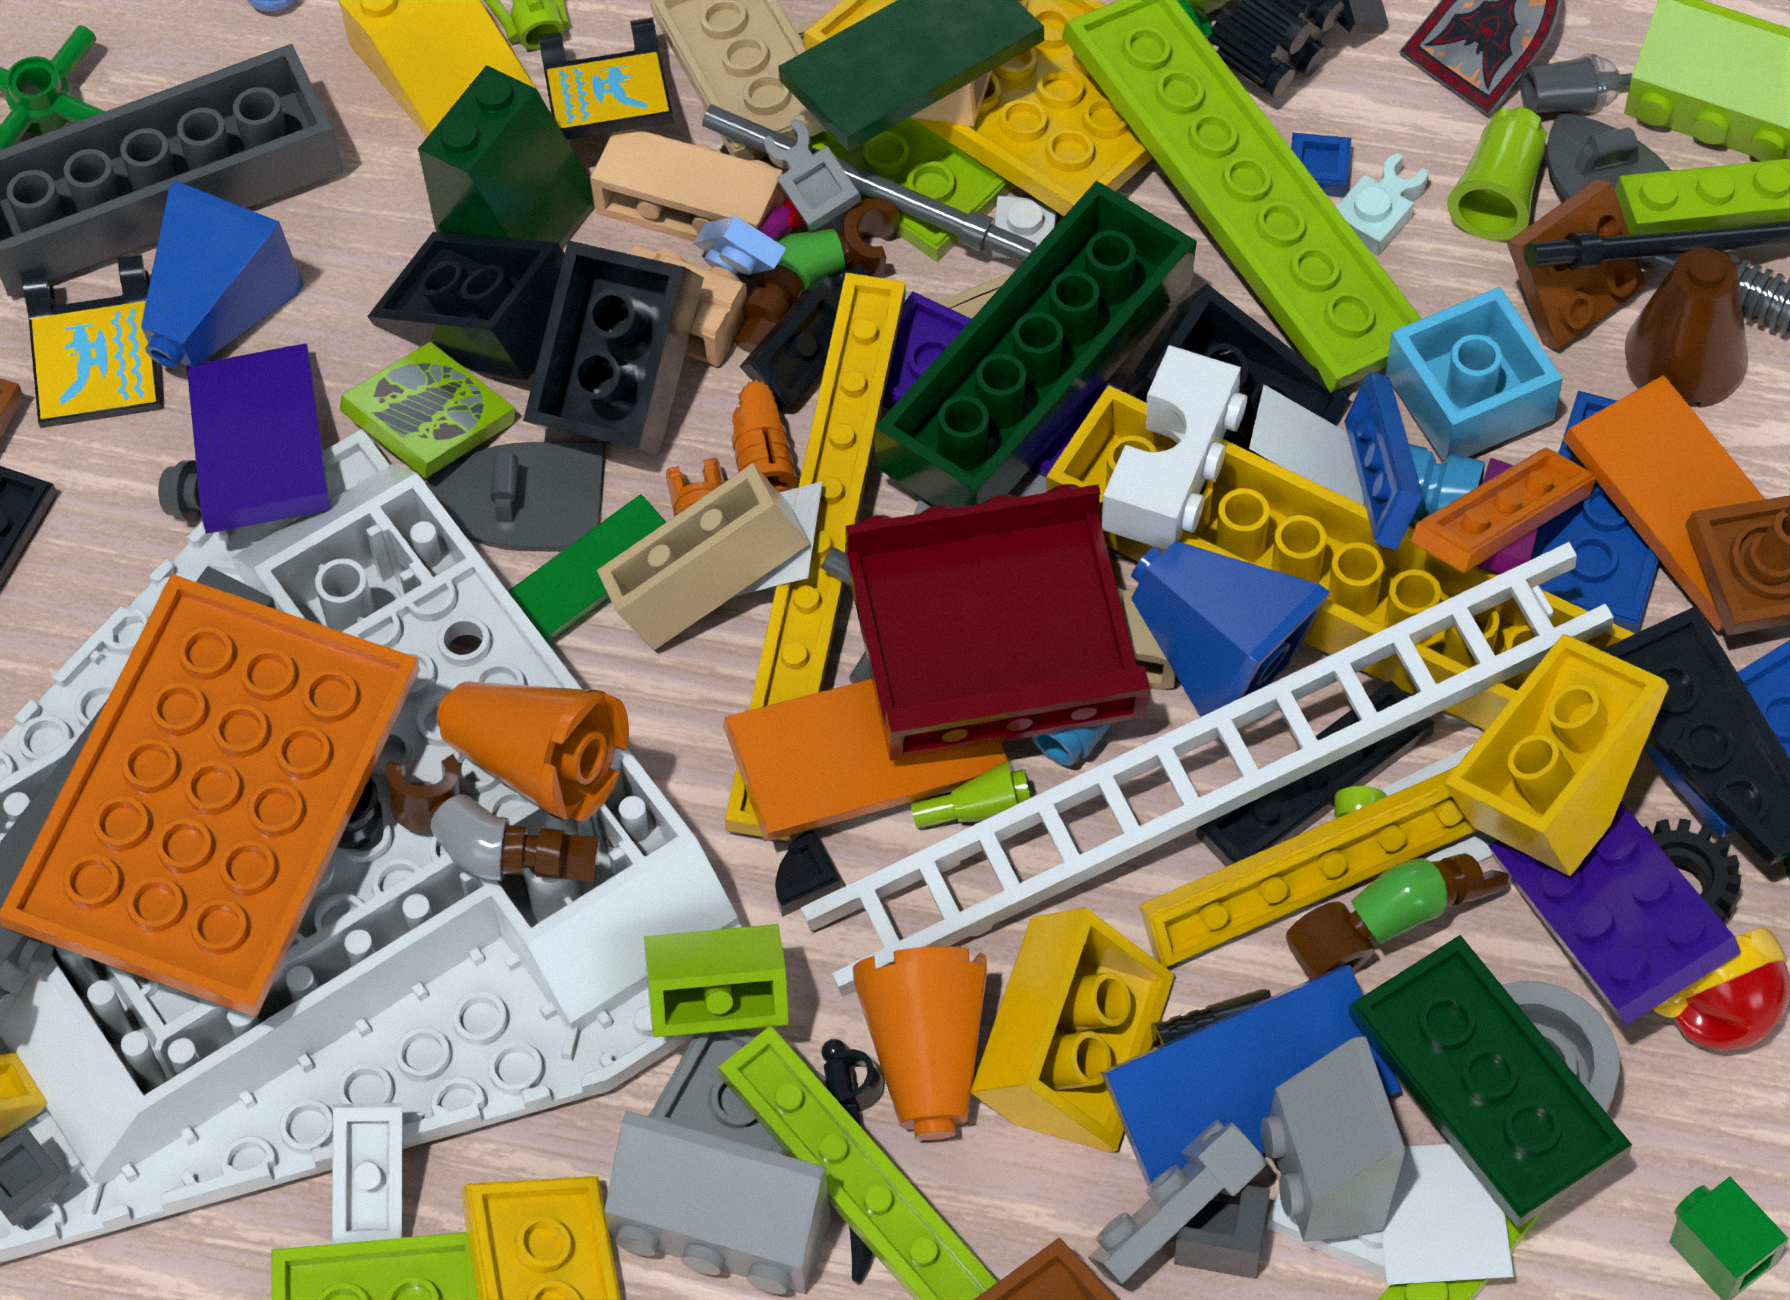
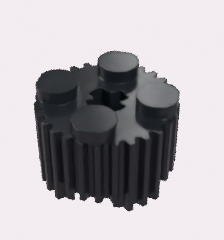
[1208,0,1344,99]

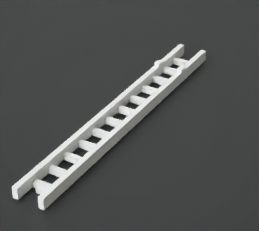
[801,542,1613,997]

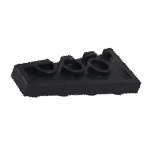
[1601,606,1790,866]

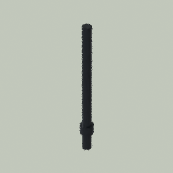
[1523,221,1790,270]

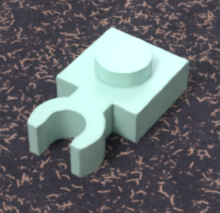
[1336,153,1429,256]

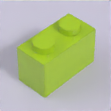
[644,924,789,1038]

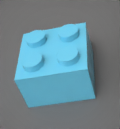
[1386,286,1563,461]

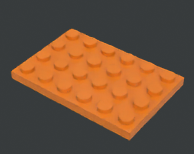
[0,574,420,1018]

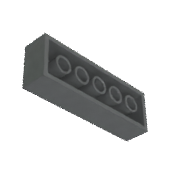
[0,43,344,296]

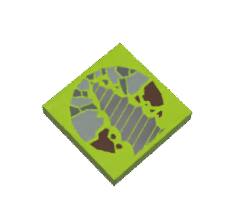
[340,342,516,479]

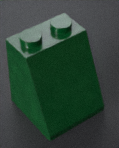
[418,65,595,249]

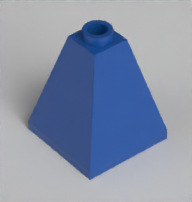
[141,180,304,369]
[1131,541,1330,717]

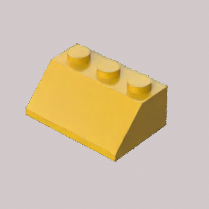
[970,907,1175,1152]

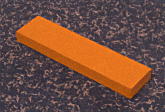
[1410,447,1597,573]

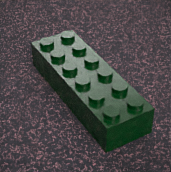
[875,180,1197,508]

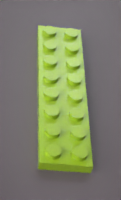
[1062,0,1422,393]

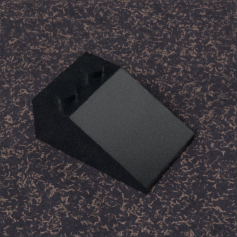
[367,232,565,381]
[1122,284,1351,462]

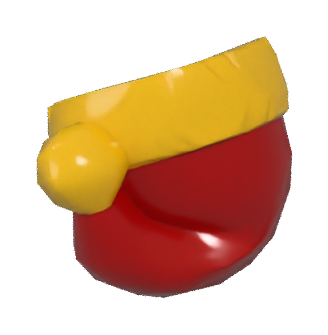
[1653,928,1790,1051]

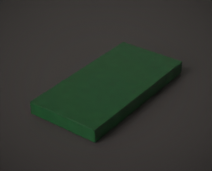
[778,0,1044,151]
[1349,935,1632,1228]

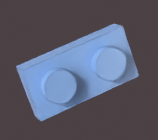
[693,216,786,275]

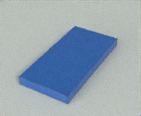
[1530,391,1659,634]
[1101,965,1402,1187]

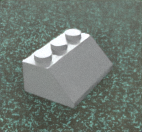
[604,1110,831,1294]

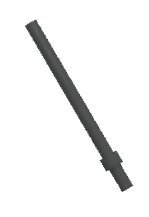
[702,104,1037,263]

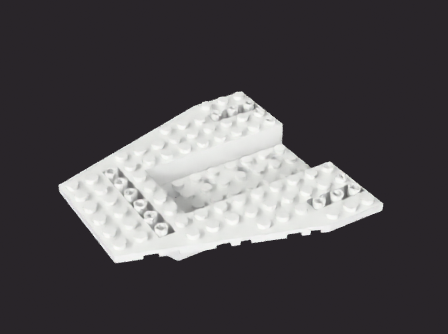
[0,429,742,1263]

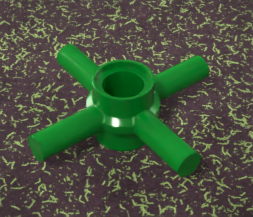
[0,25,105,150]

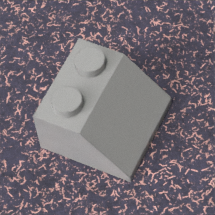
[1261,1036,1406,1242]

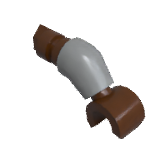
[386,754,599,882]

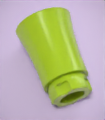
[1447,107,1547,241]

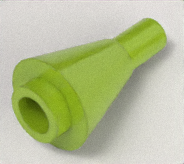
[911,759,1033,829]

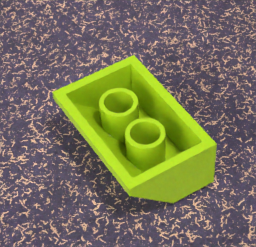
[1624,0,1790,161]

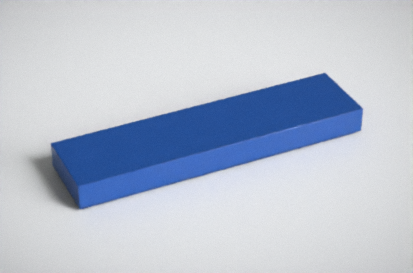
[1344,371,1423,550]

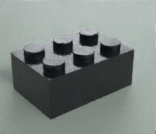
[523,240,704,456]

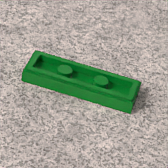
[508,494,666,644]

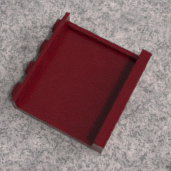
[845,484,1150,761]

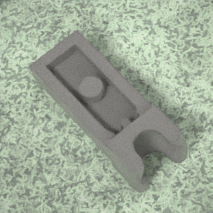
[1088,1120,1267,1284]

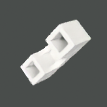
[1102,345,1247,550]

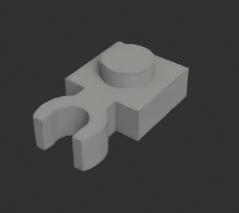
[764,119,862,232]

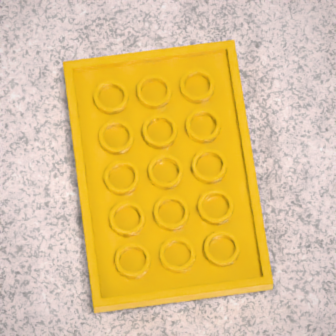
[803,0,1153,216]

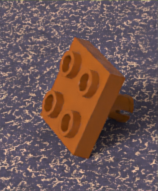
[1507,179,1647,349]
[1685,495,1790,635]

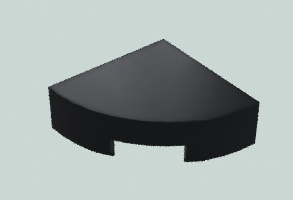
[775,829,841,917]

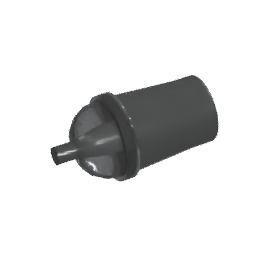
[1520,53,1632,113]

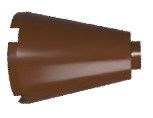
[1625,247,1748,408]

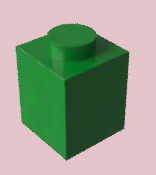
[1669,1176,1788,1300]

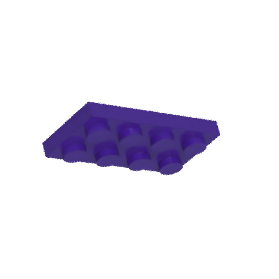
[1488,802,1741,1026]

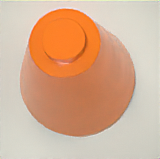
[437,681,629,821]
[852,946,988,1140]

